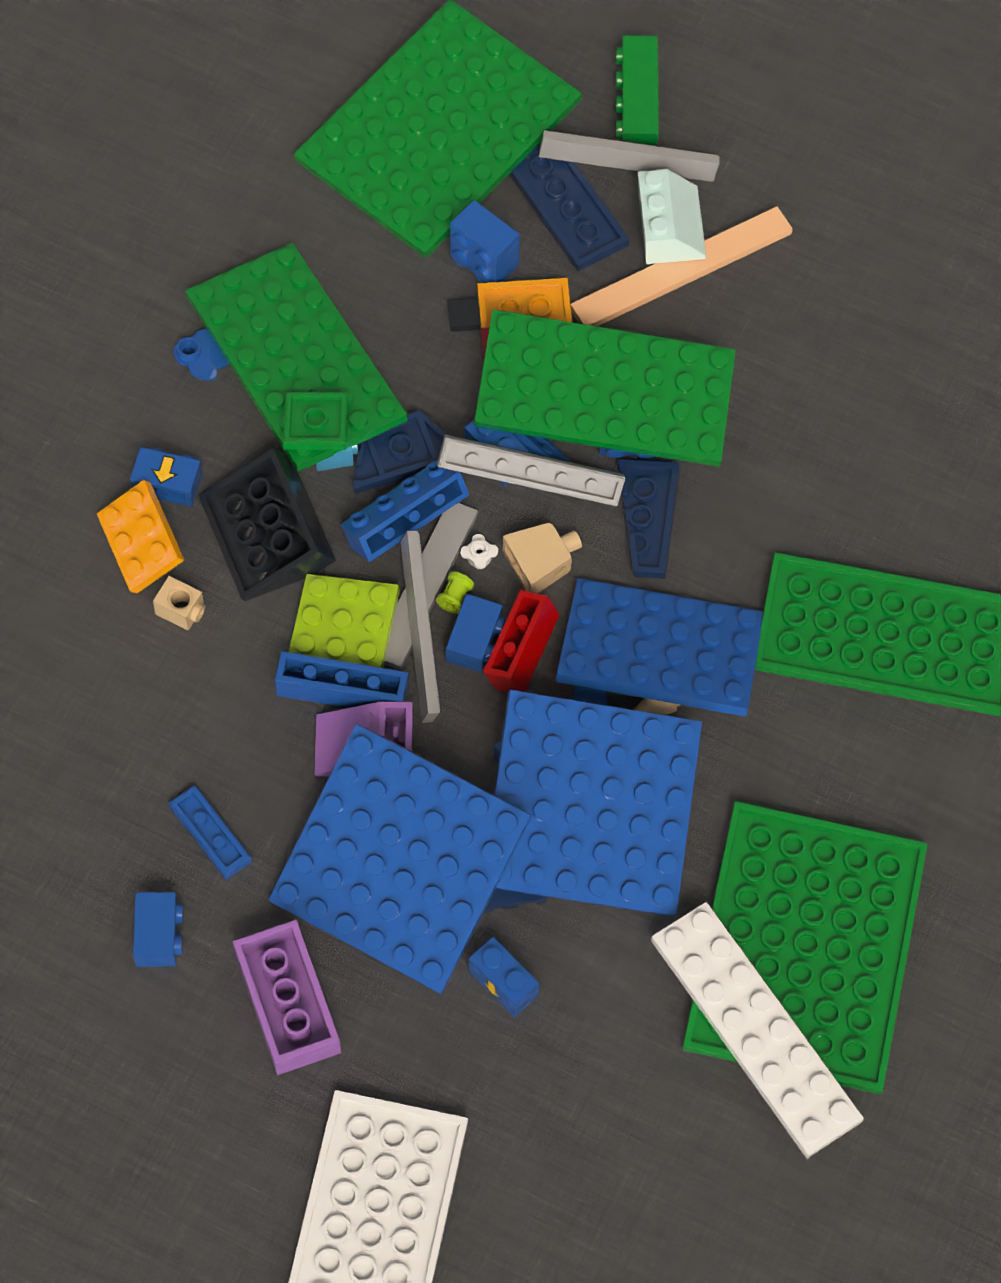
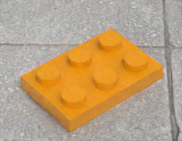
[477,278,572,328]
[97,480,184,593]

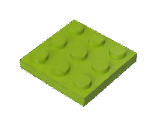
[289,574,400,668]

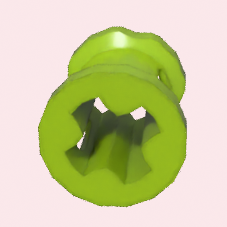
[436,572,474,614]

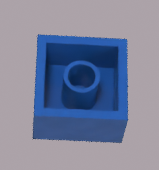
[450,200,520,283]

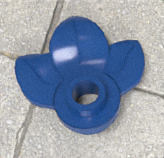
[174,329,229,381]

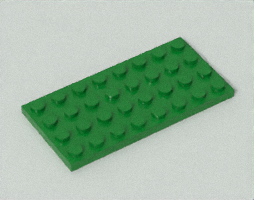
[185,243,407,472]
[474,310,736,467]
[755,552,1001,717]

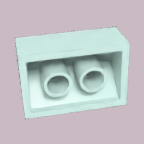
[638,169,706,264]

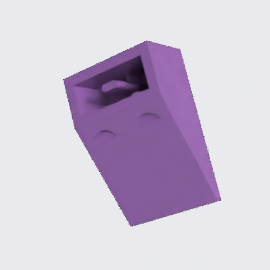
[315,702,413,776]

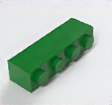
[616,35,658,146]

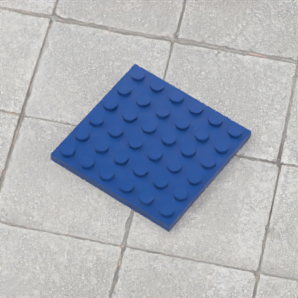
[494,690,702,917]
[268,724,532,994]

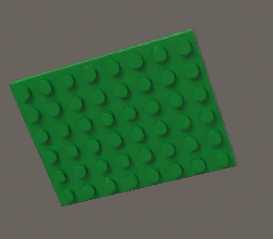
[293,0,582,259]
[682,801,928,1095]

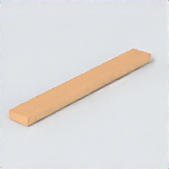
[570,207,793,327]

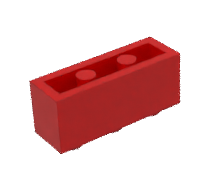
[483,590,560,693]

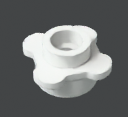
[461,534,498,569]

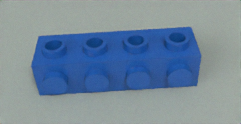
[340,460,470,562]
[275,651,409,708]

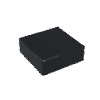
[448,298,481,332]

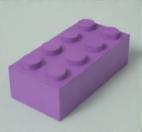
[233,920,341,1075]

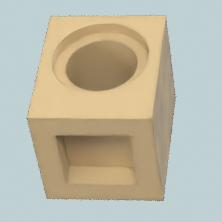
[153,576,205,631]

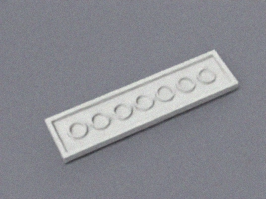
[651,902,864,1158]

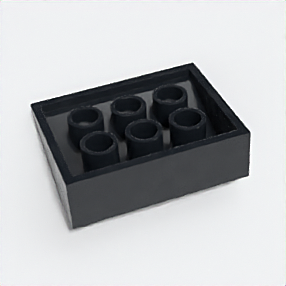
[199,448,336,601]

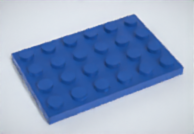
[556,578,764,717]

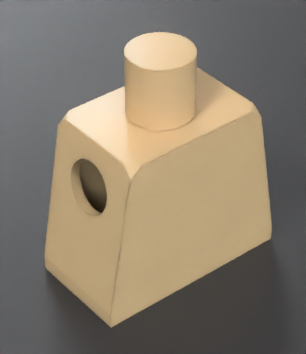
[503,523,582,594]

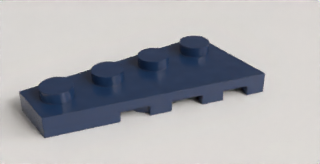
[618,459,680,579]

